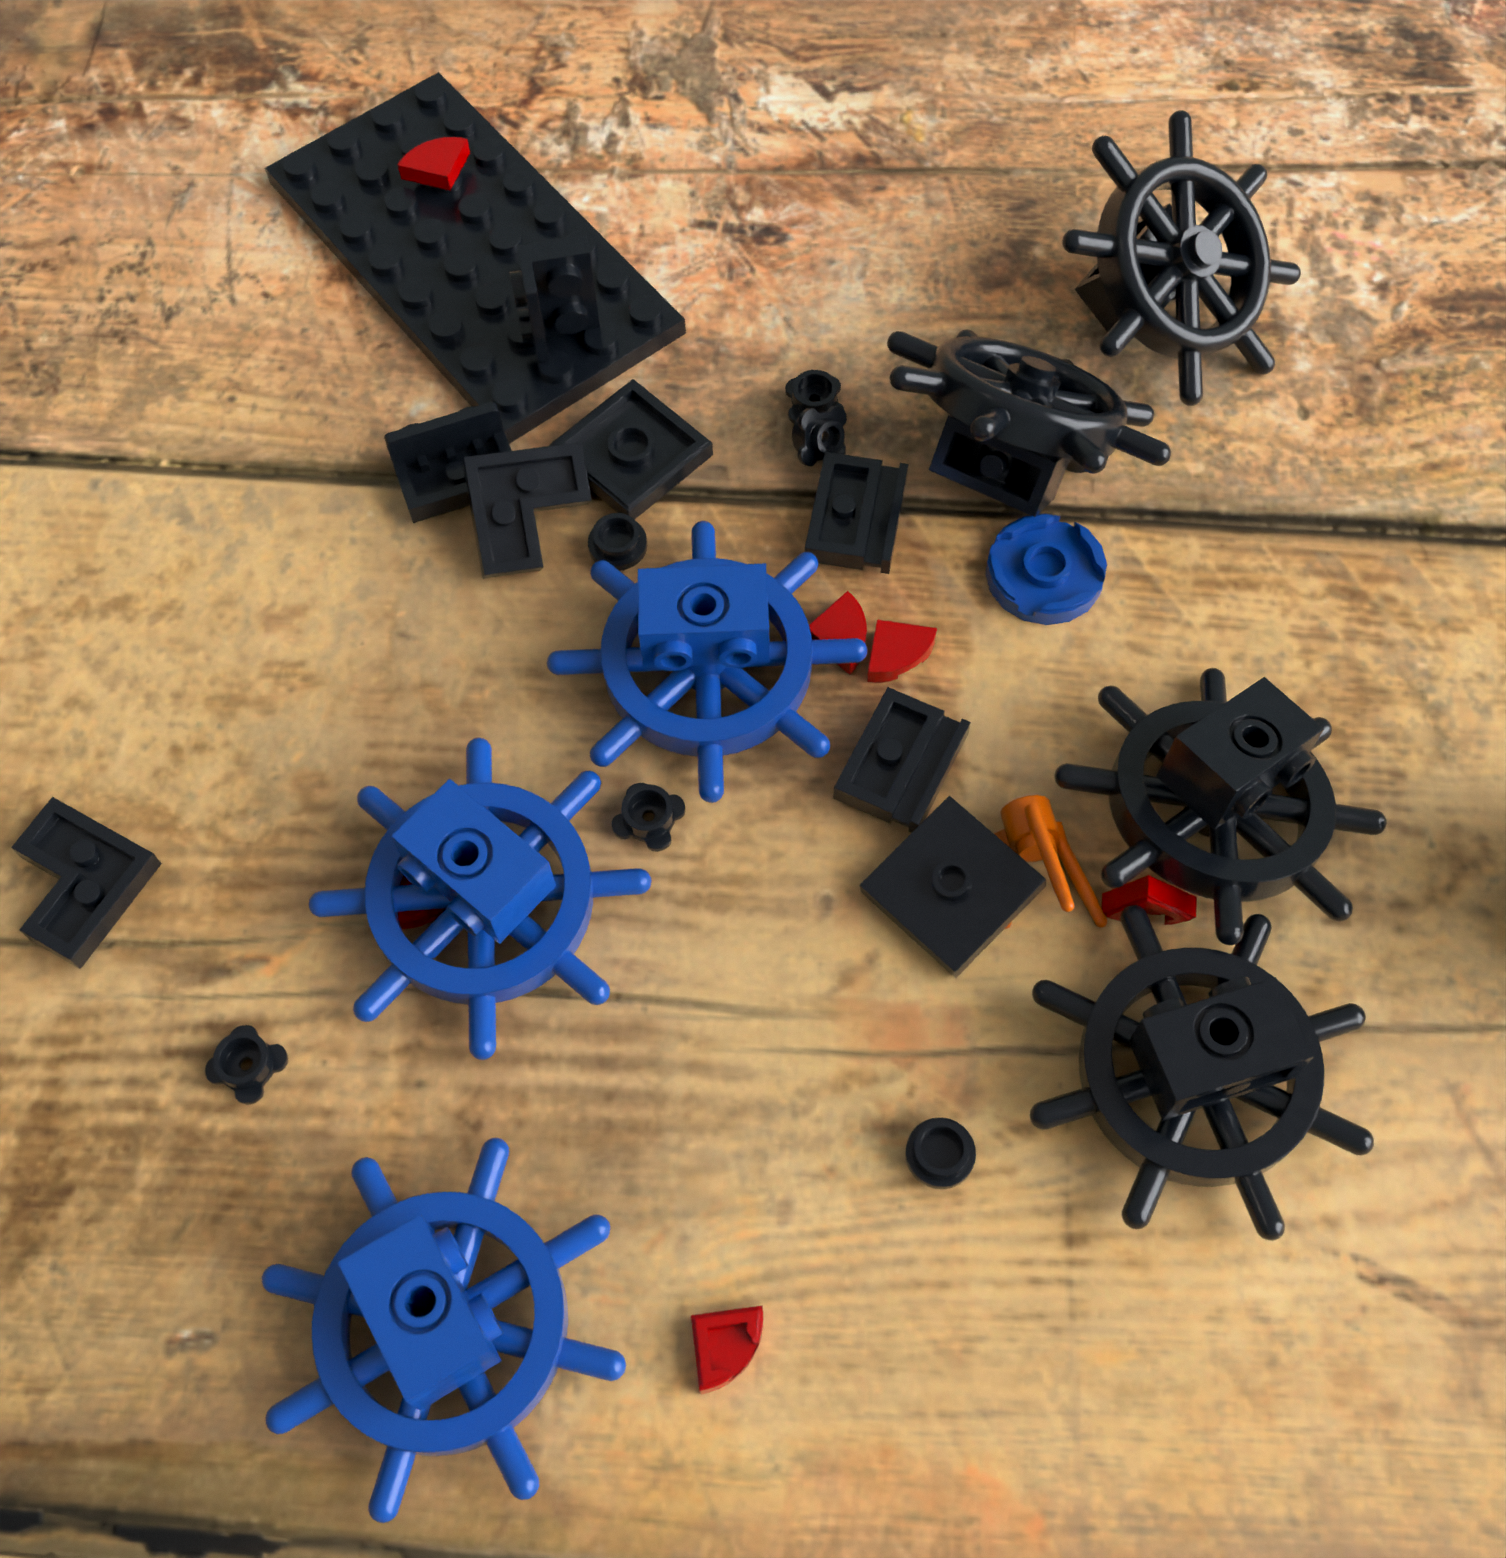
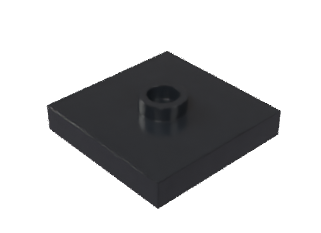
[549,379,713,520]
[859,796,1046,978]

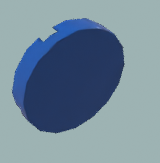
[985,513,1107,625]

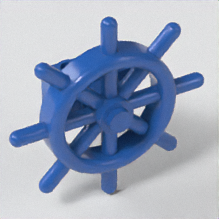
[547,521,867,803]
[308,738,652,1060]
[262,1138,626,1523]

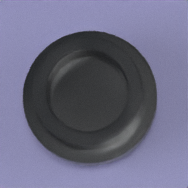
[588,513,647,571]
[905,1118,976,1189]

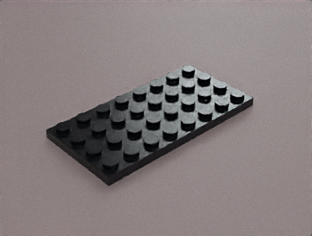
[265,72,686,444]

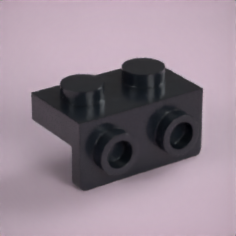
[384,402,512,523]

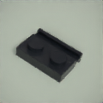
[805,452,909,574]
[833,687,971,833]

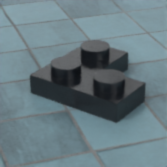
[462,442,592,579]
[11,797,162,969]

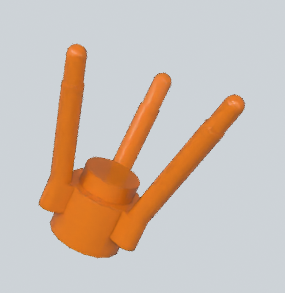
[994,795,1108,929]

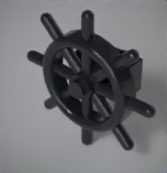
[1062,110,1301,406]
[887,329,1171,517]
[1054,668,1387,946]
[1030,905,1374,1241]

